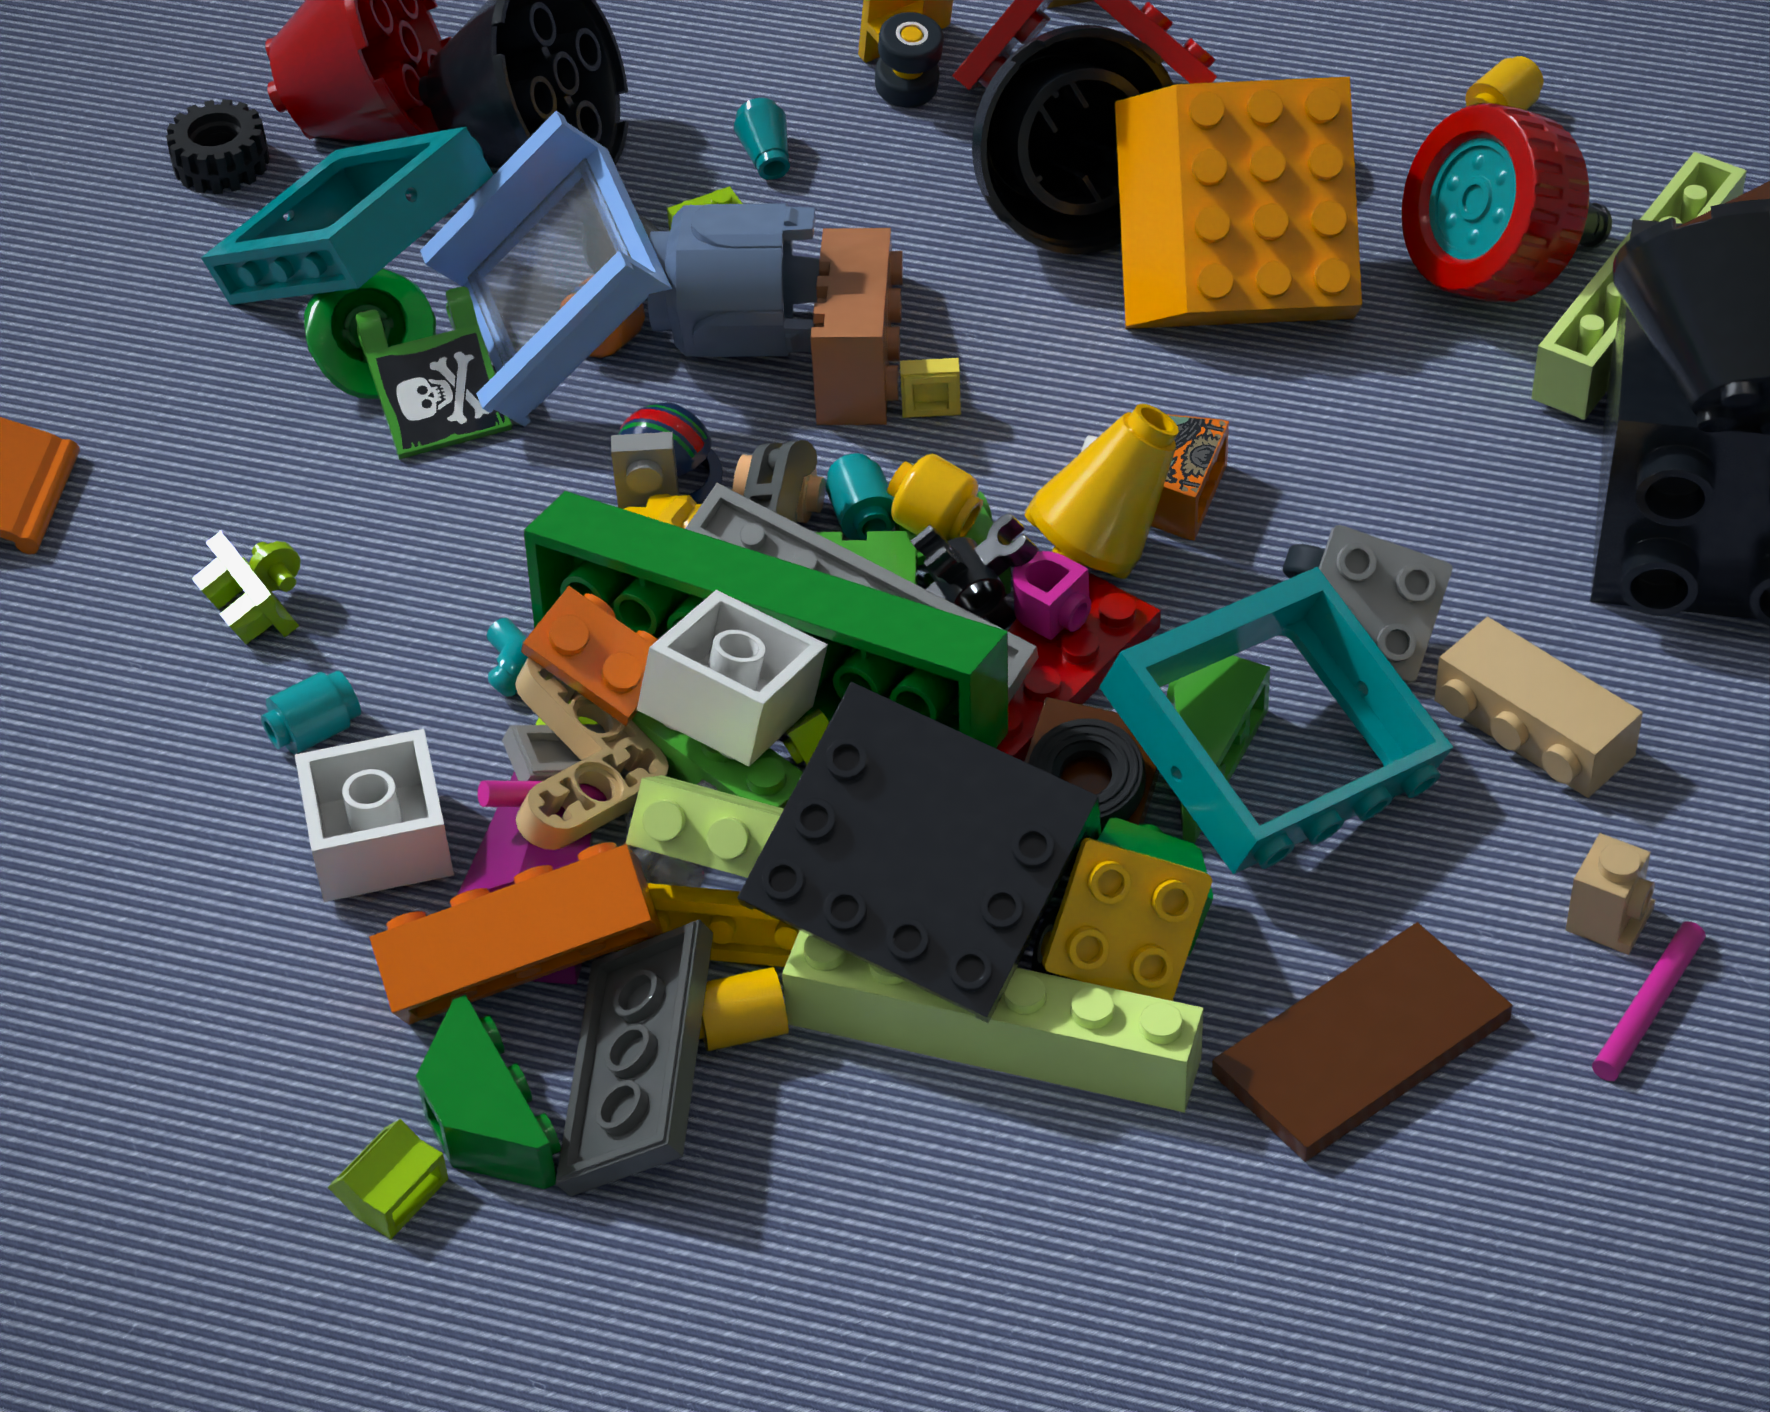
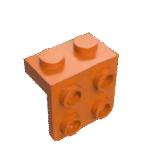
[521,586,658,726]

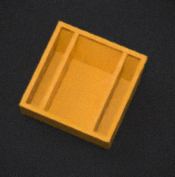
[1115,77,1362,329]

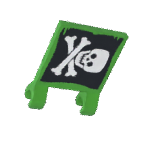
[356,286,512,459]

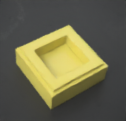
[900,358,961,418]

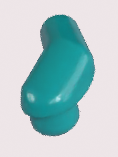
[486,617,528,697]

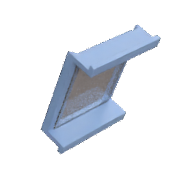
[420,111,672,427]

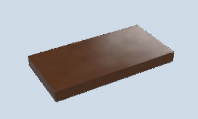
[1212,922,1513,1162]

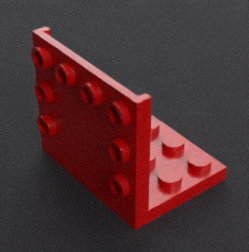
[952,0,1217,90]

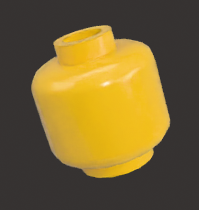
[887,453,983,541]

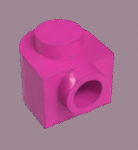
[1012,551,1091,640]

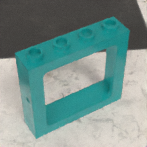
[201,127,494,305]
[1099,567,1453,875]

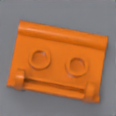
[0,417,80,554]

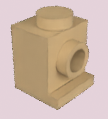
[1565,833,1655,955]

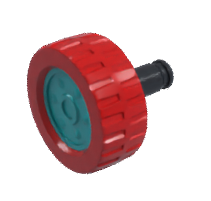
[1402,103,1612,303]

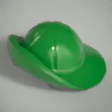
[304,268,436,399]

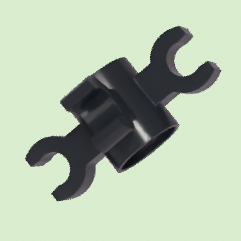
[911,513,1039,630]

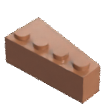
[810,228,903,425]

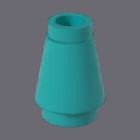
[734,98,790,180]

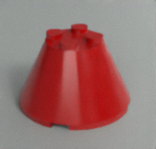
[265,0,452,143]

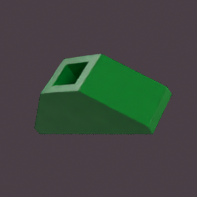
[416,995,561,1189]

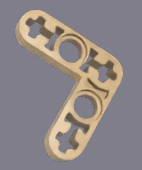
[515,657,669,850]

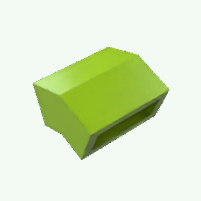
[328,1119,449,1239]

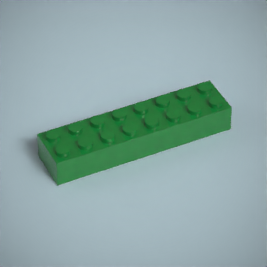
[523,491,1008,748]

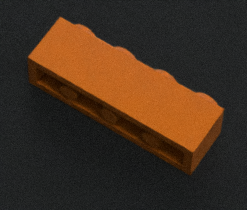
[369,842,663,1025]

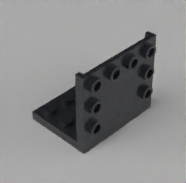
[737,682,1101,1023]

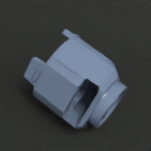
[647,203,820,357]

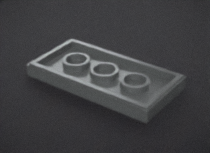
[555,920,714,1196]

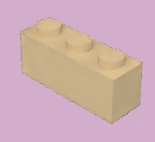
[1434,616,1643,798]

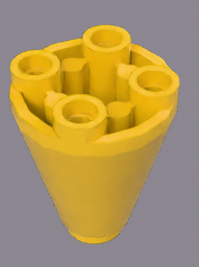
[1024,404,1179,579]

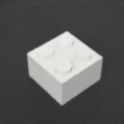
[637,590,828,767]
[295,729,454,902]

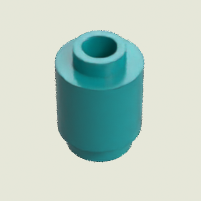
[825,453,895,540]
[261,670,361,755]

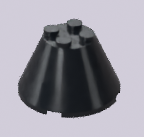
[418,0,629,184]
[1613,199,1770,435]

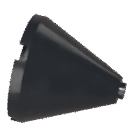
[972,25,1174,255]

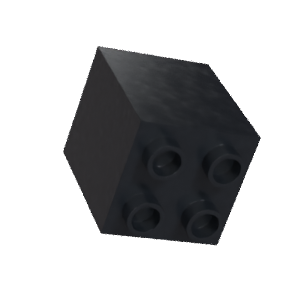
[1590,219,1770,626]

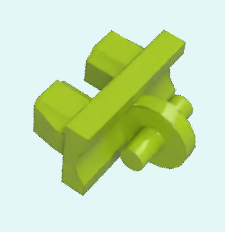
[192,531,301,645]

